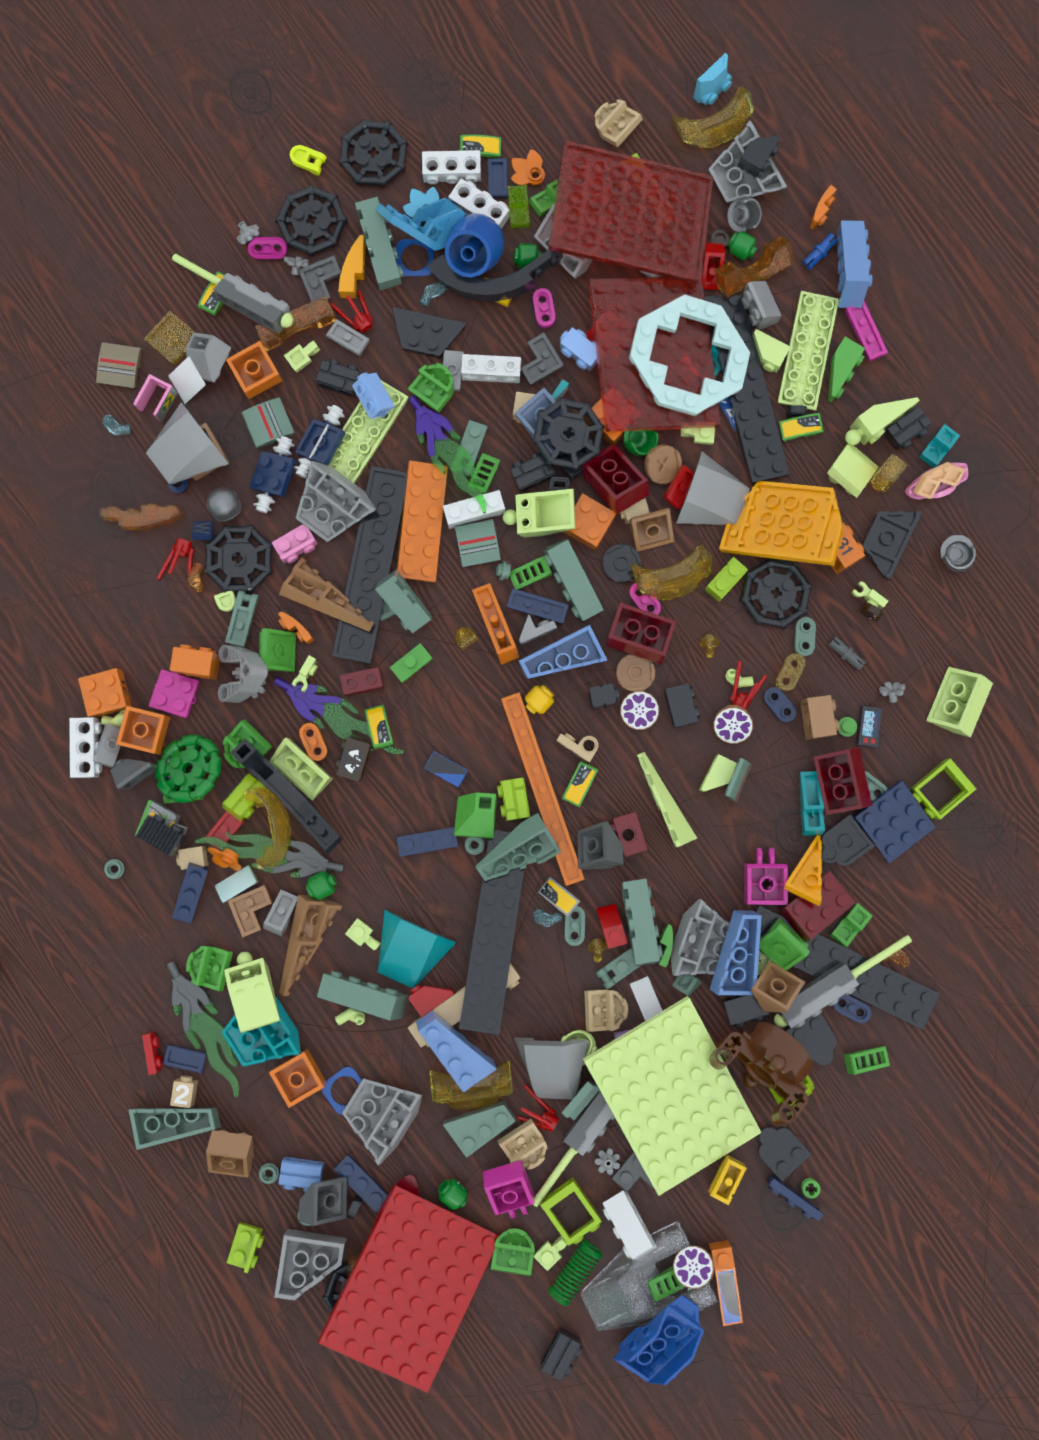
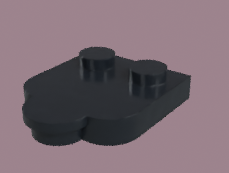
[821,814,874,866]
[784,1013,837,1065]
[758,1127,812,1181]

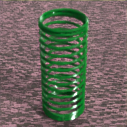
[548,1240,603,1306]

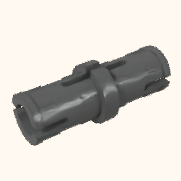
[828,636,866,671]

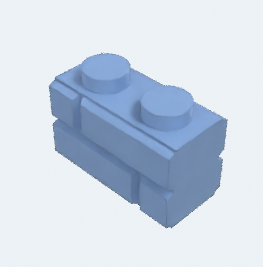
[279,1157,324,1192]

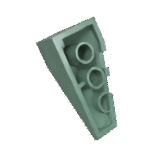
[475,813,561,881]

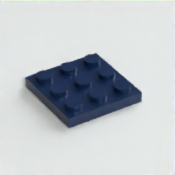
[853,780,936,863]

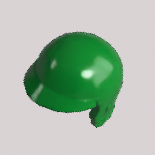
[624,419,659,456]

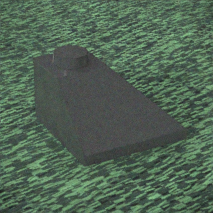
[110,758,158,790]
[577,821,623,870]
[299,1177,347,1226]

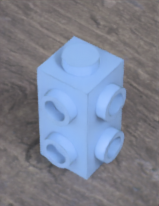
[559,327,603,371]
[352,372,395,419]

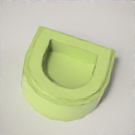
[214,591,236,612]

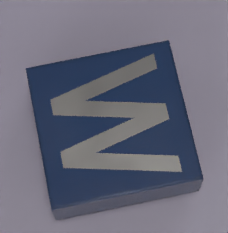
[192,521,214,540]

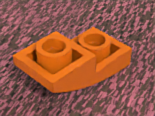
[810,185,837,230]
[278,612,315,645]

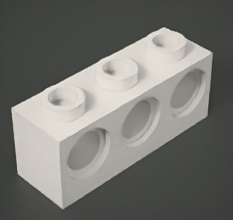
[422,150,481,184]
[448,178,510,229]
[461,354,521,383]
[69,717,102,778]

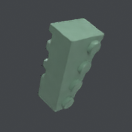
[355,197,404,290]
[542,539,604,621]
[621,879,663,967]
[317,971,409,1021]
[128,1108,221,1150]

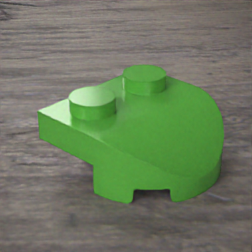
[408,363,454,413]
[223,719,272,768]
[186,946,233,991]
[491,1228,535,1276]

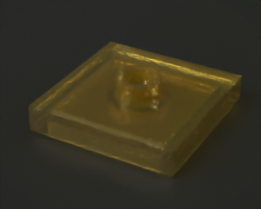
[144,311,194,366]

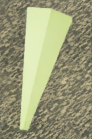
[637,752,697,847]

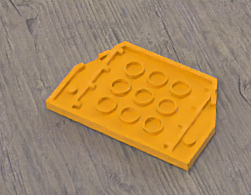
[719,481,844,566]

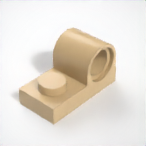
[556,733,598,763]

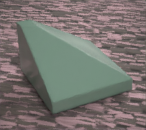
[672,974,702,996]

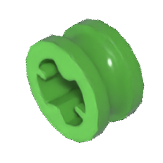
[801,1178,820,1199]

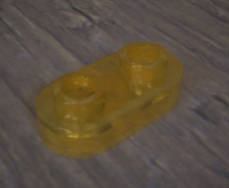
[776,653,805,691]

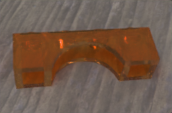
[714,236,795,298]
[255,296,336,351]

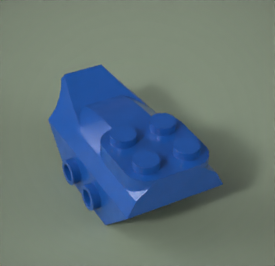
[613,1295,704,1385]

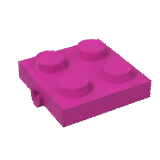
[149,669,200,719]

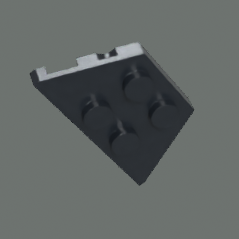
[393,307,466,358]
[862,511,922,580]

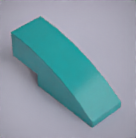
[800,771,825,836]

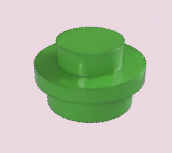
[838,717,857,737]

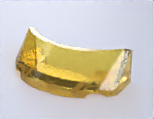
[671,86,754,148]
[630,545,712,600]
[243,786,291,869]
[430,1061,513,1110]

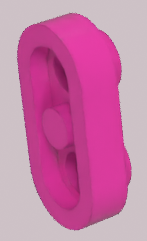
[248,237,287,259]
[533,288,555,328]
[629,582,661,615]

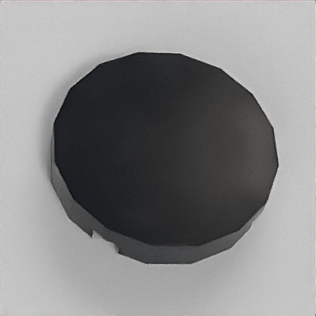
[602,544,641,583]

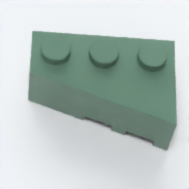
[375,569,432,633]
[443,1100,516,1158]

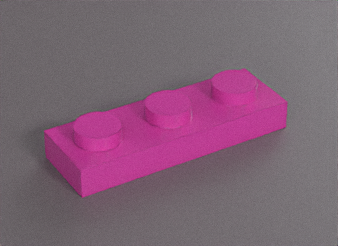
[845,301,888,362]

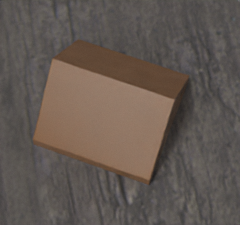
[629,508,674,552]
[751,961,805,1013]

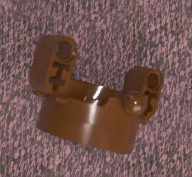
[709,1022,813,1127]

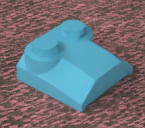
[693,53,732,105]

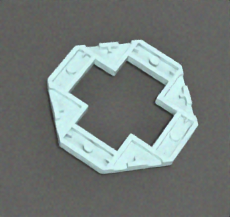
[629,295,750,416]

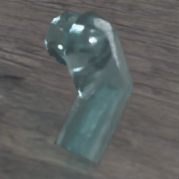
[419,283,445,307]
[103,415,131,435]
[533,909,563,927]

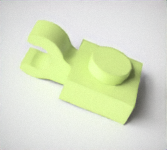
[284,341,320,373]
[680,422,715,445]
[851,581,888,609]
[292,656,318,692]
[345,918,381,950]
[534,1236,567,1271]

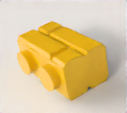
[708,1154,747,1205]

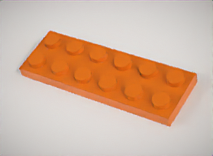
[397,460,448,583]

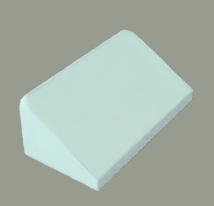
[215,865,259,903]

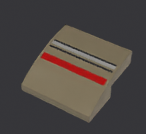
[96,342,141,388]

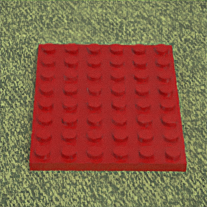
[318,1184,500,1393]

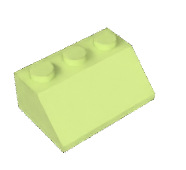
[926,667,993,737]

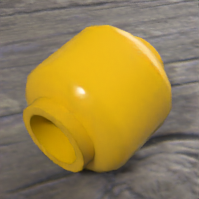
[525,685,554,714]

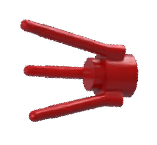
[330,290,373,333]
[157,538,194,580]
[730,661,767,710]
[517,1085,559,1132]

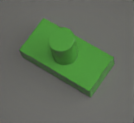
[390,643,433,683]

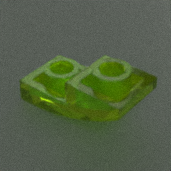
[508,185,530,228]

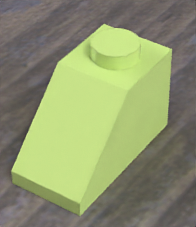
[753,329,790,373]
[699,754,737,792]

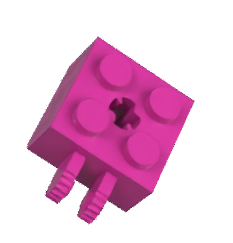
[744,848,788,905]
[483,1160,535,1218]

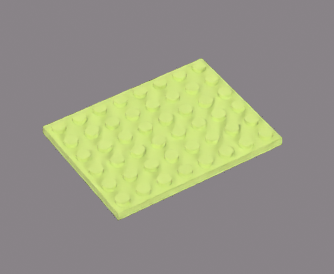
[583,996,761,1196]

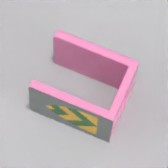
[133,374,178,422]

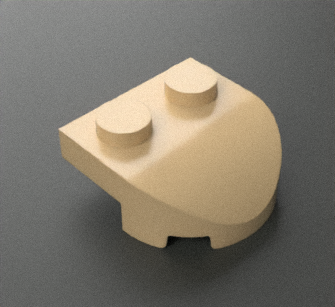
[595,100,643,147]
[584,989,628,1032]
[497,1119,547,1170]

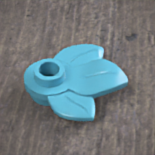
[403,187,439,222]

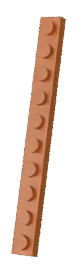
[501,692,585,886]

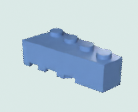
[837,221,872,308]
[518,625,607,679]
[710,910,762,995]
[416,1010,497,1092]

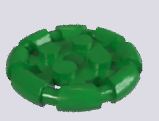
[155,734,222,803]

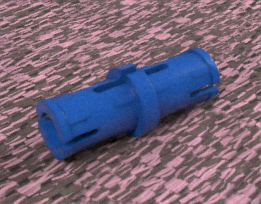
[802,233,838,270]

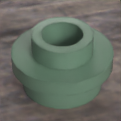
[496,561,511,580]
[465,837,485,855]
[104,859,125,879]
[259,1163,279,1184]

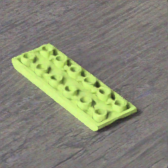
[778,291,839,411]
[328,380,409,484]

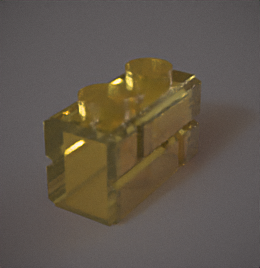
[870,454,907,491]

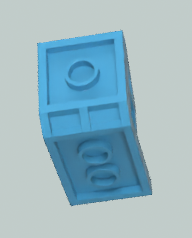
[376,198,466,251]

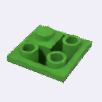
[454,793,497,839]

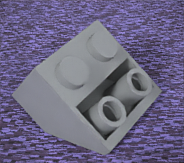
[741,281,781,330]
[185,332,231,382]

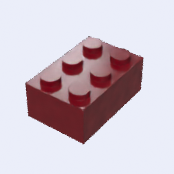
[582,444,649,514]
[605,603,676,664]
[813,747,873,815]
[779,871,856,942]

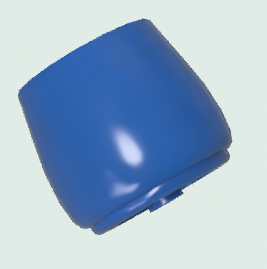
[445,213,505,278]

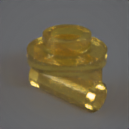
[455,628,478,650]
[700,635,720,658]
[587,939,607,962]

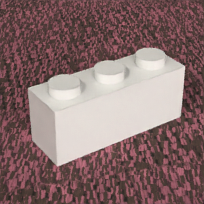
[443,490,505,529]
[603,1191,657,1260]

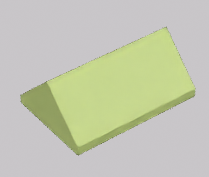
[270,737,333,801]

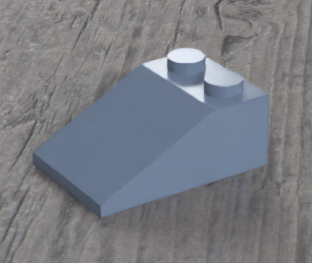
[514,388,574,458]

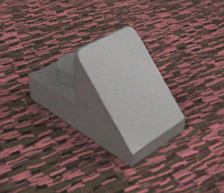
[519,615,557,645]

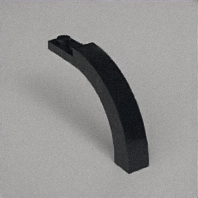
[427,244,563,302]
[231,738,343,853]

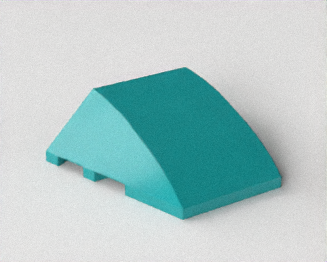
[378,910,457,989]
[222,996,301,1066]

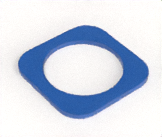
[396,239,434,276]
[322,1067,362,1115]

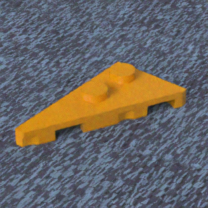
[784,835,822,906]

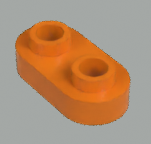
[299,723,328,761]

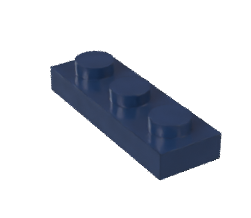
[507,588,569,624]
[396,827,458,857]
[172,862,209,923]
[333,1153,388,1213]
[766,1174,824,1221]

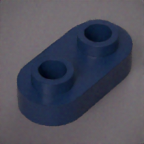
[763,687,796,723]
[832,994,871,1023]

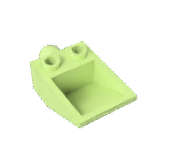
[845,398,920,445]
[503,489,576,538]
[224,952,280,1033]

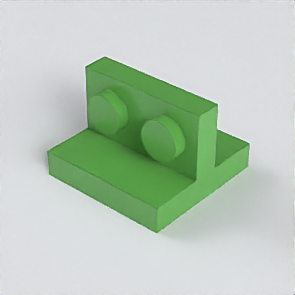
[259,628,296,672]
[759,918,810,971]

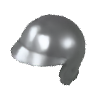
[727,197,762,232]
[207,487,242,522]
[940,535,976,572]

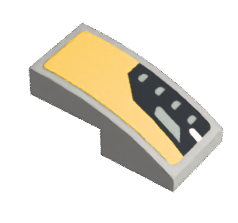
[538,877,581,917]

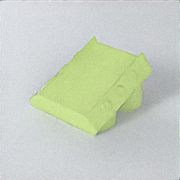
[827,444,878,498]

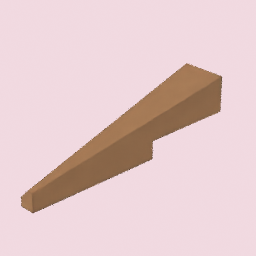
[279,558,374,632]
[279,895,342,996]

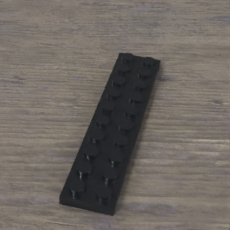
[703,290,790,484]
[332,466,407,664]
[459,830,524,1035]
[755,905,940,1030]

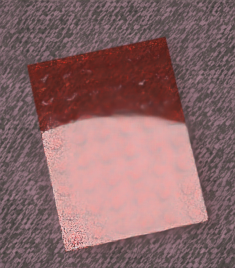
[548,140,713,284]
[588,277,721,432]

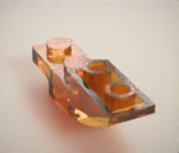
[100,503,184,530]

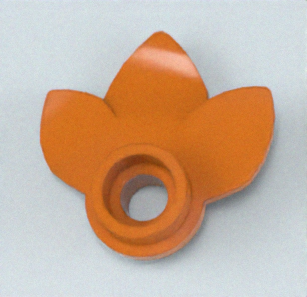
[511,149,545,186]
[207,847,241,871]

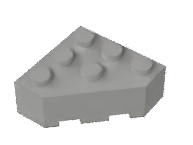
[274,1229,347,1300]

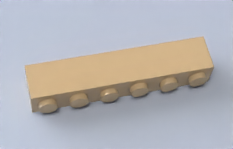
[408,962,520,1048]

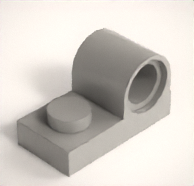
[263,890,298,936]

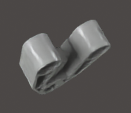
[218,645,268,703]

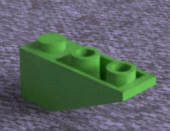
[828,337,865,402]

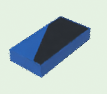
[424,751,468,788]

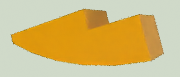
[338,235,366,298]

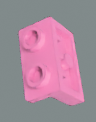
[272,524,318,564]

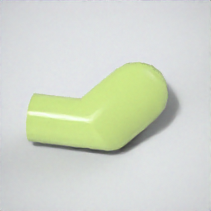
[726,669,754,688]
[101,710,125,728]
[335,1008,365,1025]

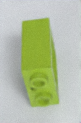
[909,758,976,820]
[540,1177,602,1246]

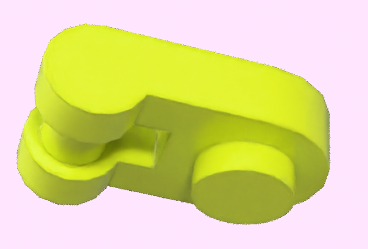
[290,145,327,176]

